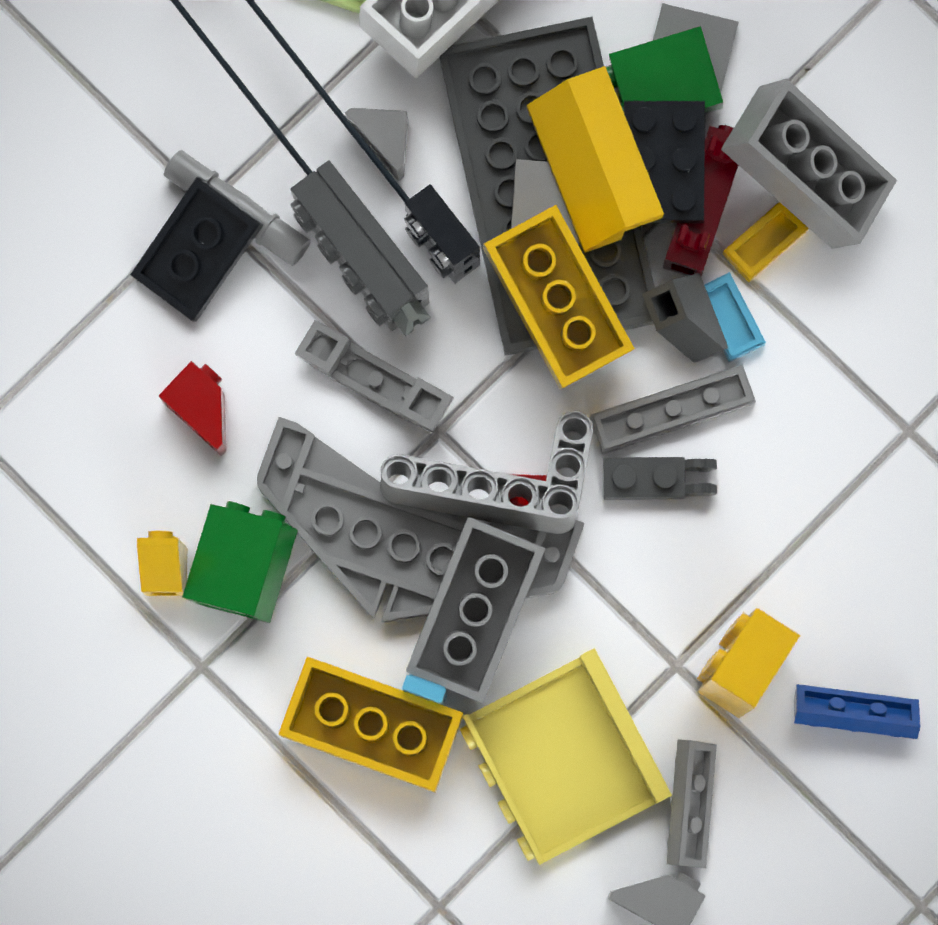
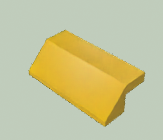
[526,66,664,253]

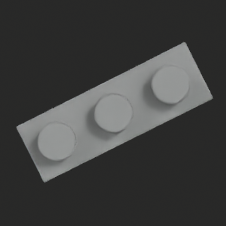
[666,739,717,868]

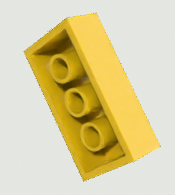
[483,205,635,390]
[697,607,801,718]
[278,656,464,793]

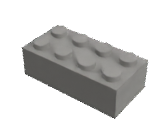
[721,79,897,249]
[406,517,546,703]

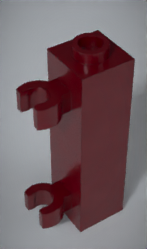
[662,125,739,277]

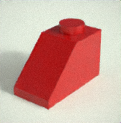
[158,361,227,456]

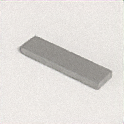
[590,364,756,454]

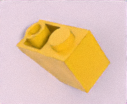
[137,530,188,596]

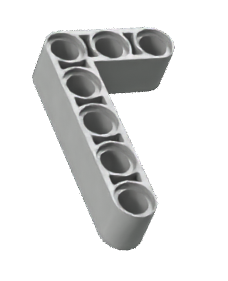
[380,411,593,534]

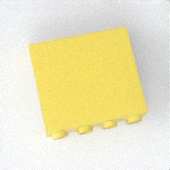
[460,648,672,865]

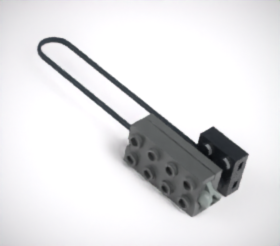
[170,0,480,337]

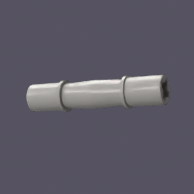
[163,150,311,266]

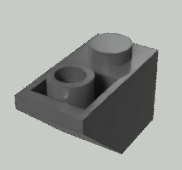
[642,273,729,363]

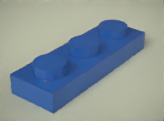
[794,684,921,739]

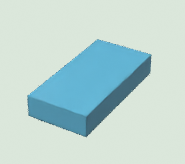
[704,272,766,363]
[402,674,448,705]

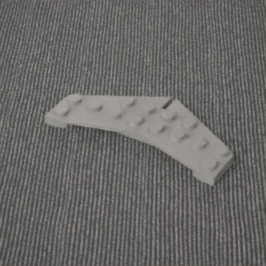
[257,417,585,623]

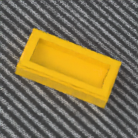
[722,202,809,283]

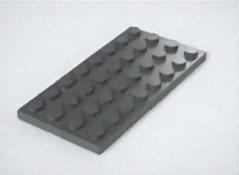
[439,16,655,356]

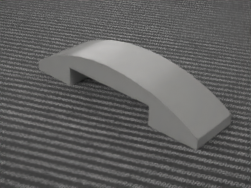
[294,320,454,432]

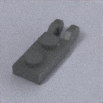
[603,457,717,500]

